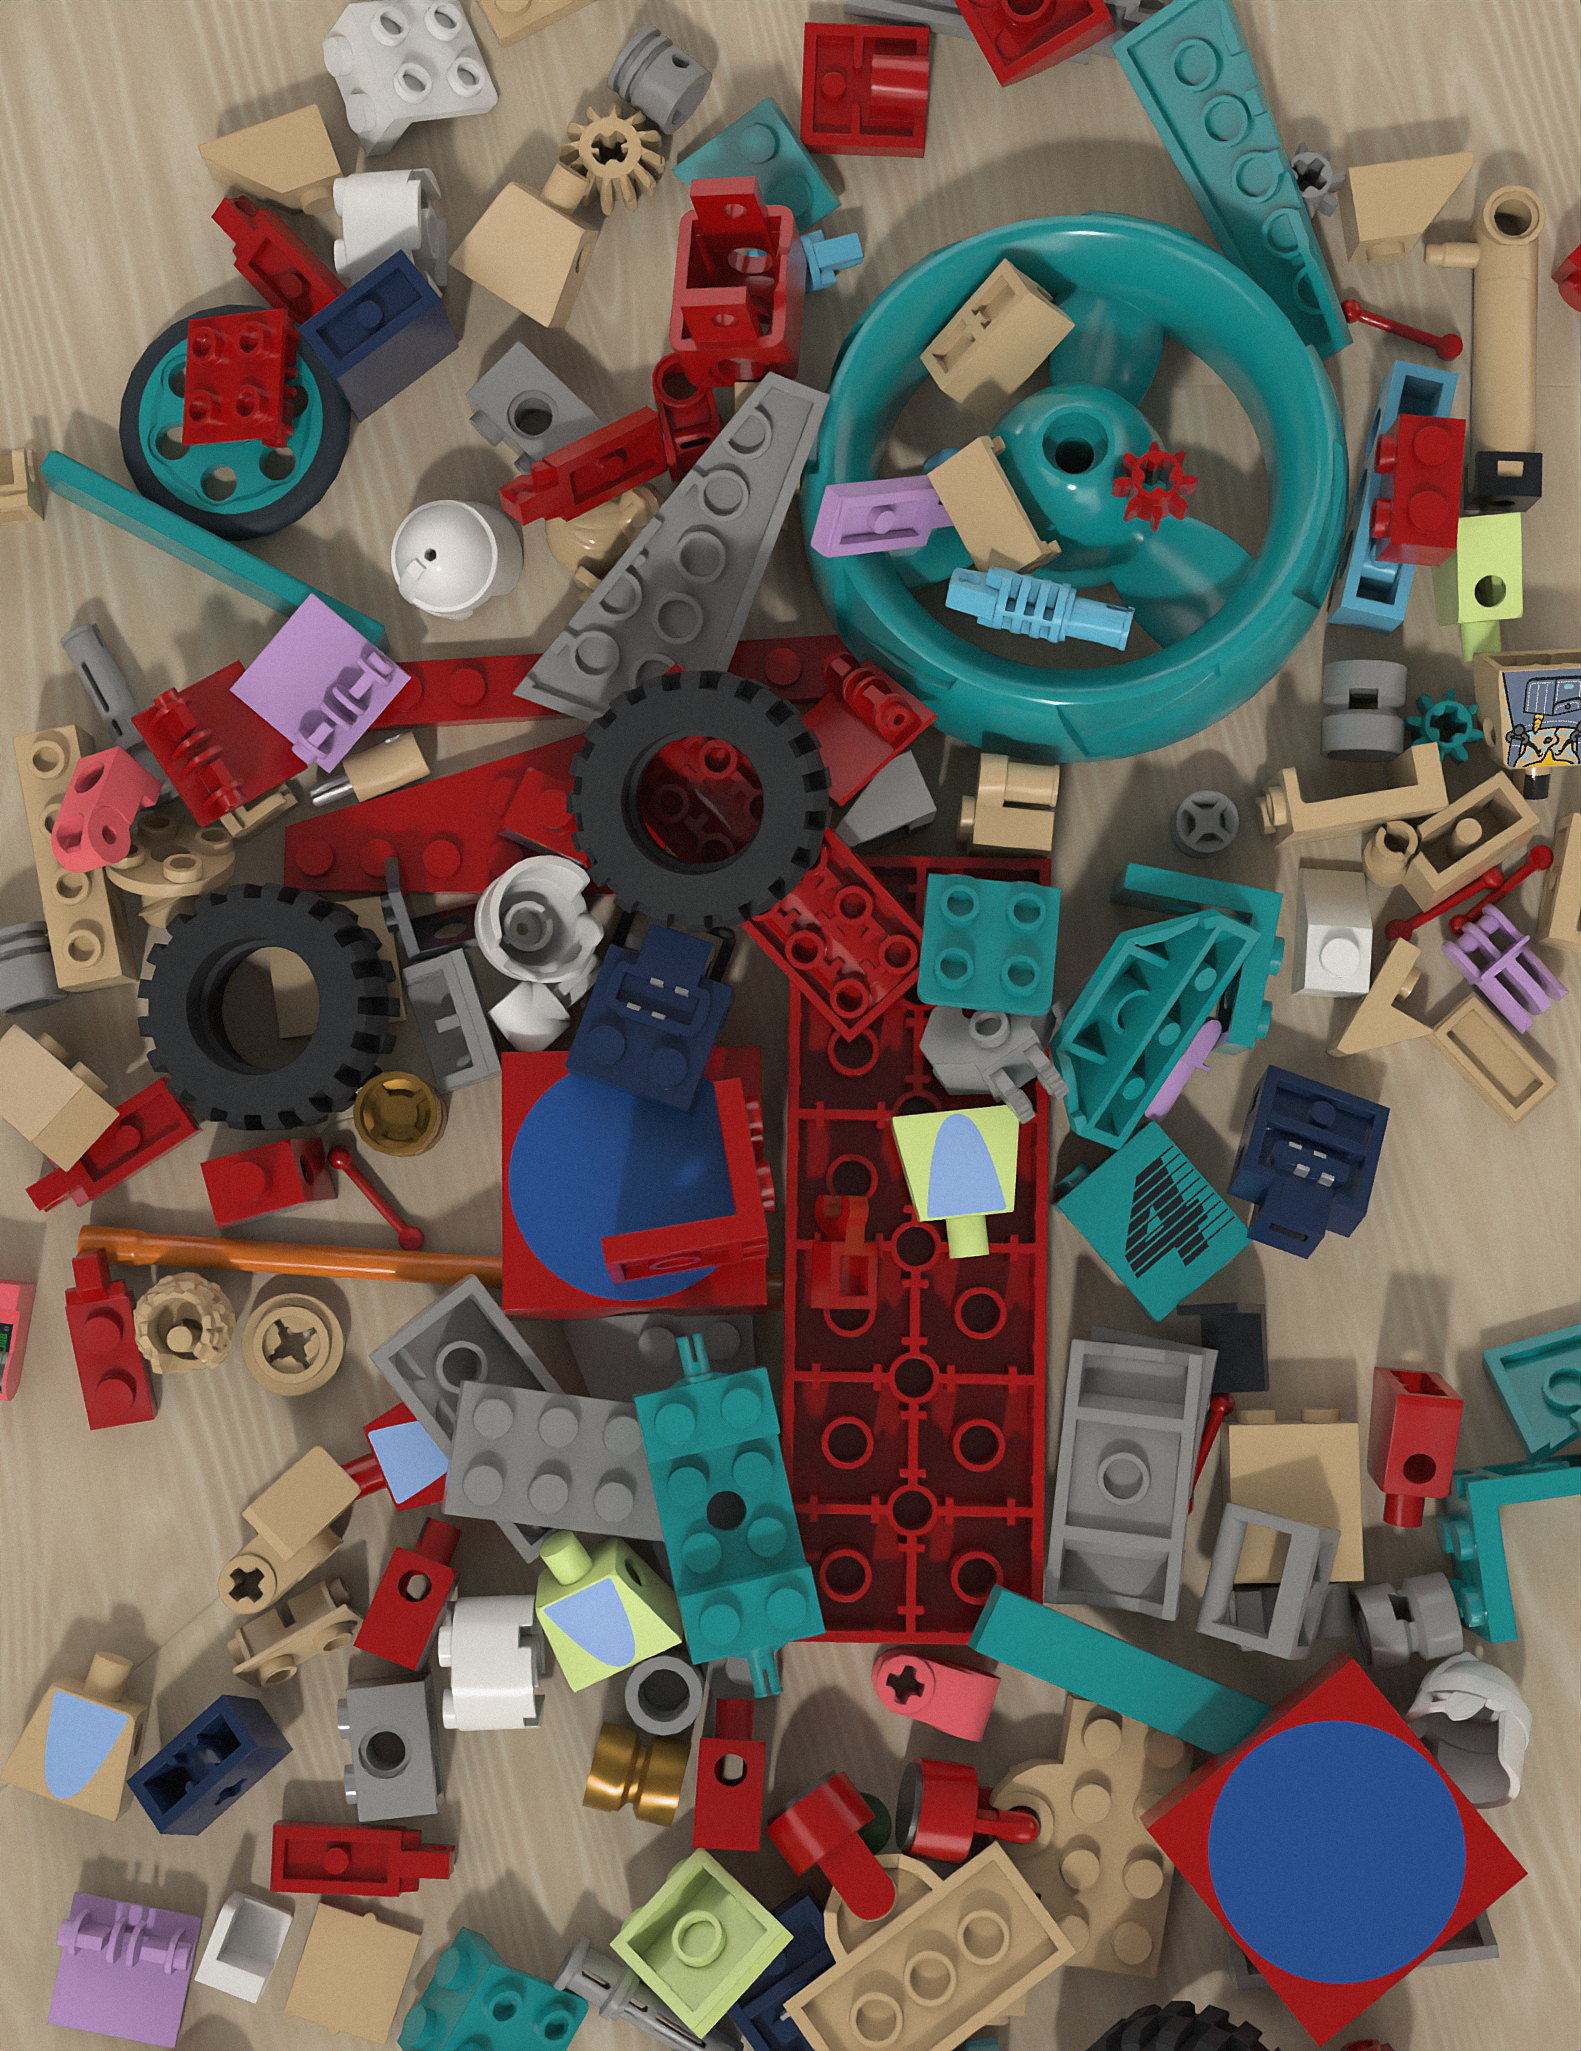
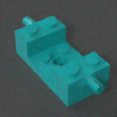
[632,1332,826,1698]

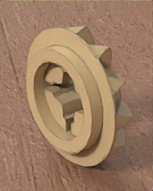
[241,1293,346,1396]

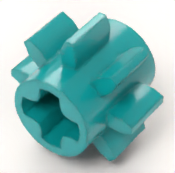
[1403,688,1484,766]

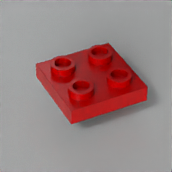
[800,22,930,158]

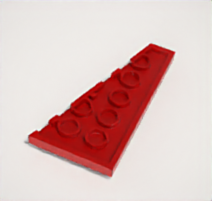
[284,733,666,897]

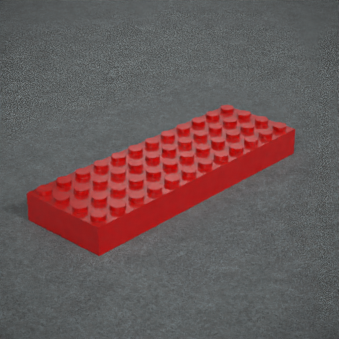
[782,855,1051,1645]

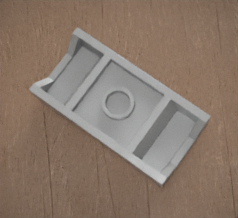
[1043,1339,1206,1621]

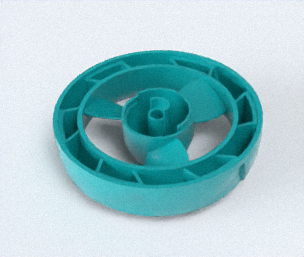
[799,210,1349,763]

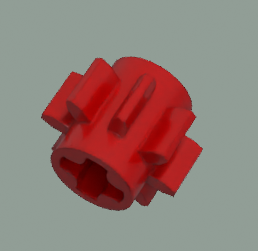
[1111,441,1198,532]

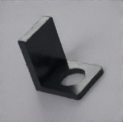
[380,856,479,962]
[1177,1302,1269,1394]

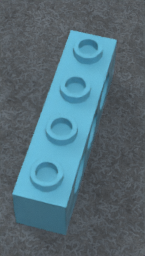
[1327,360,1459,636]

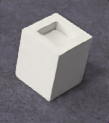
[194,1890,294,2004]

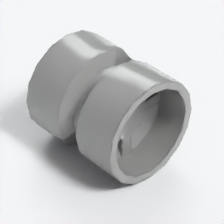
[1320,659,1408,763]
[1350,1571,1463,1673]

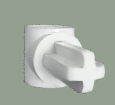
[485,953,603,1052]

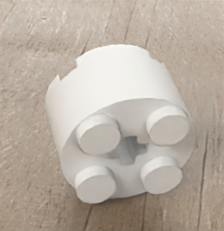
[333,168,449,298]
[438,1594,546,1731]

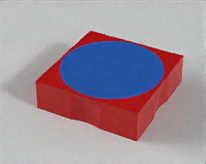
[501,1046,767,1321]
[1139,1651,1528,2047]

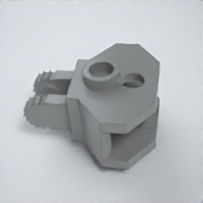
[919,1005,1070,1124]

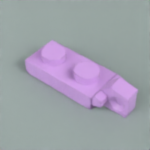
[810,475,954,558]

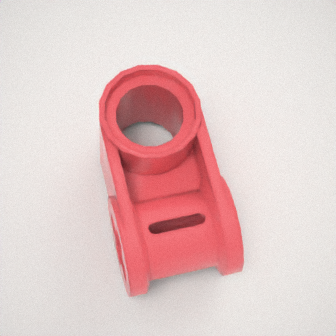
[871,1647,1001,1742]

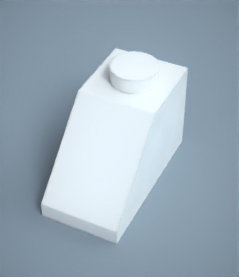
[1291,868,1373,999]

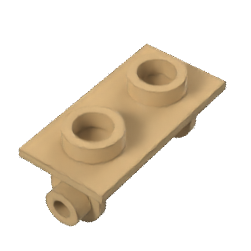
[227,1578,365,1689]

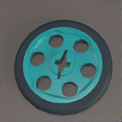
[119,304,351,541]

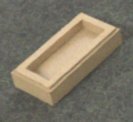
[1424,991,1561,1128]

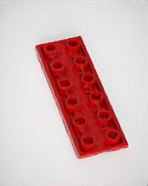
[640,662,923,1043]

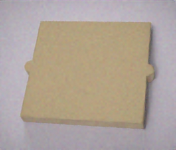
[283,1900,422,2046]

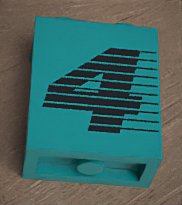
[1050,1120,1253,1322]

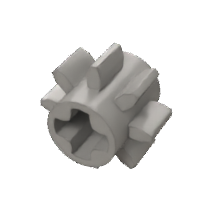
[1289,142,1346,221]

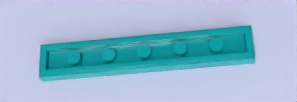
[39,450,390,655]
[967,1584,1273,1755]

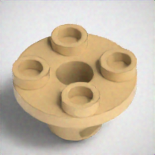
[105,814,236,929]

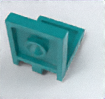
[1109,862,1285,1056]
[1436,1453,1581,1643]

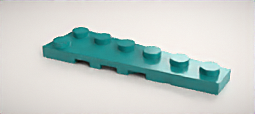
[1110,0,1354,362]

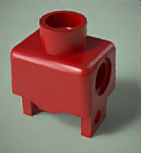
[669,176,807,387]

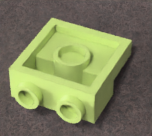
[609,1848,794,2039]

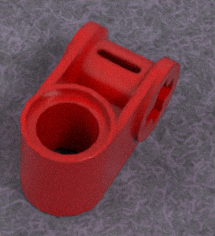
[652,352,724,483]

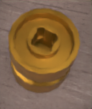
[353,1071,448,1157]
[582,1721,692,1828]

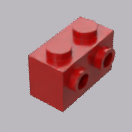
[1369,414,1466,567]

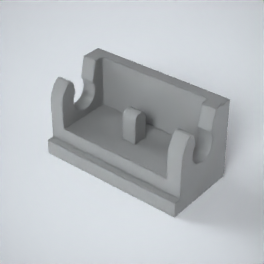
[401,948,502,1095]

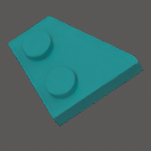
[671,97,843,236]

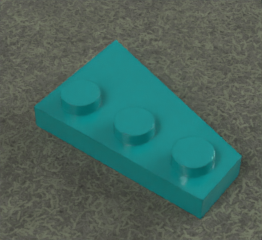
[1482,1323,1581,1468]

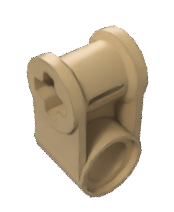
[217,1526,344,1615]

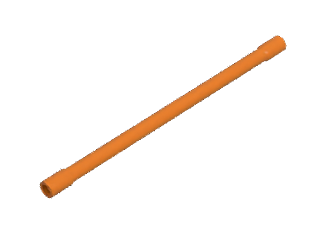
[77,1225,785,1311]

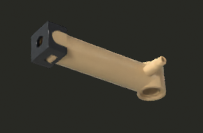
[1423,185,1546,512]

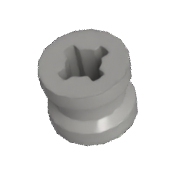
[1169,790,1239,859]

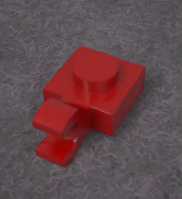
[811,1195,878,1309]

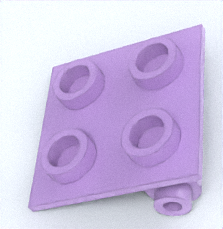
[230,593,411,773]
[47,1892,202,2049]

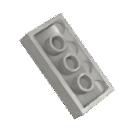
[368,1274,565,1564]

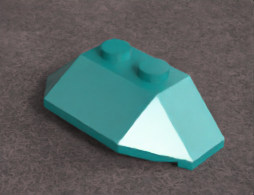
[1049,908,1262,1151]

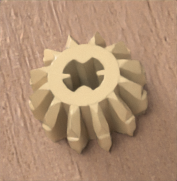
[558,101,665,216]

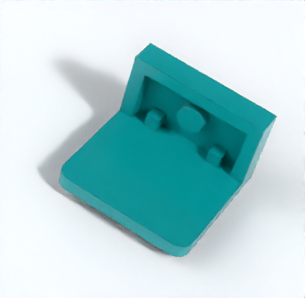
[917,873,1061,1016]
[397,1927,588,2051]

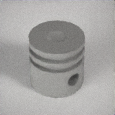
[607,25,712,135]
[0,921,68,1017]
[624,1646,705,1736]

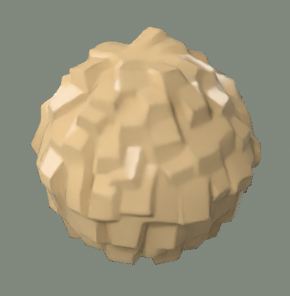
[133,1272,236,1374]

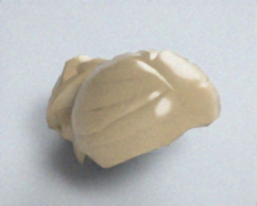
[545,482,666,576]

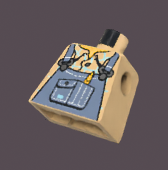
[1473,648,1581,800]

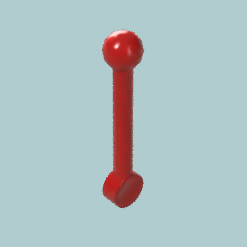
[1340,299,1463,361]
[1448,845,1554,939]
[1384,866,1504,942]
[328,1145,424,1251]
[1188,1393,1235,1515]

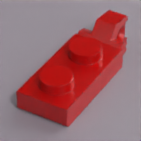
[211,195,348,325]
[498,406,668,526]
[25,1076,203,1212]
[65,1247,158,1430]
[270,1820,455,1897]

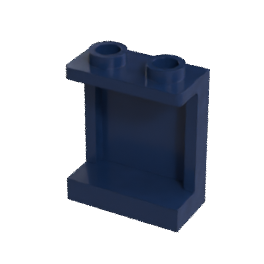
[297,249,459,423]

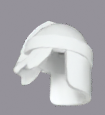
[391,499,523,621]
[474,855,604,983]
[1404,1652,1532,1809]

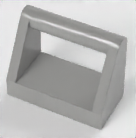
[835,750,937,855]
[1195,1502,1341,1660]

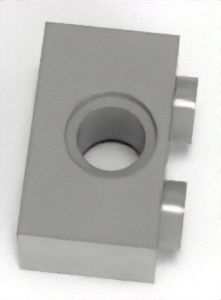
[465,340,607,475]
[337,1671,445,1822]

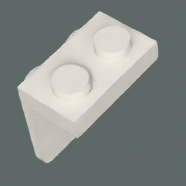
[322,0,498,157]

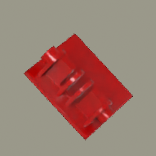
[182,308,300,448]
[801,651,938,807]
[131,660,309,829]

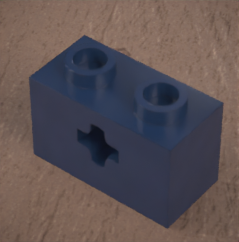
[126,1694,293,1836]

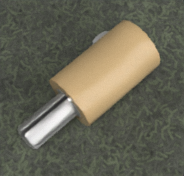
[308,730,431,808]

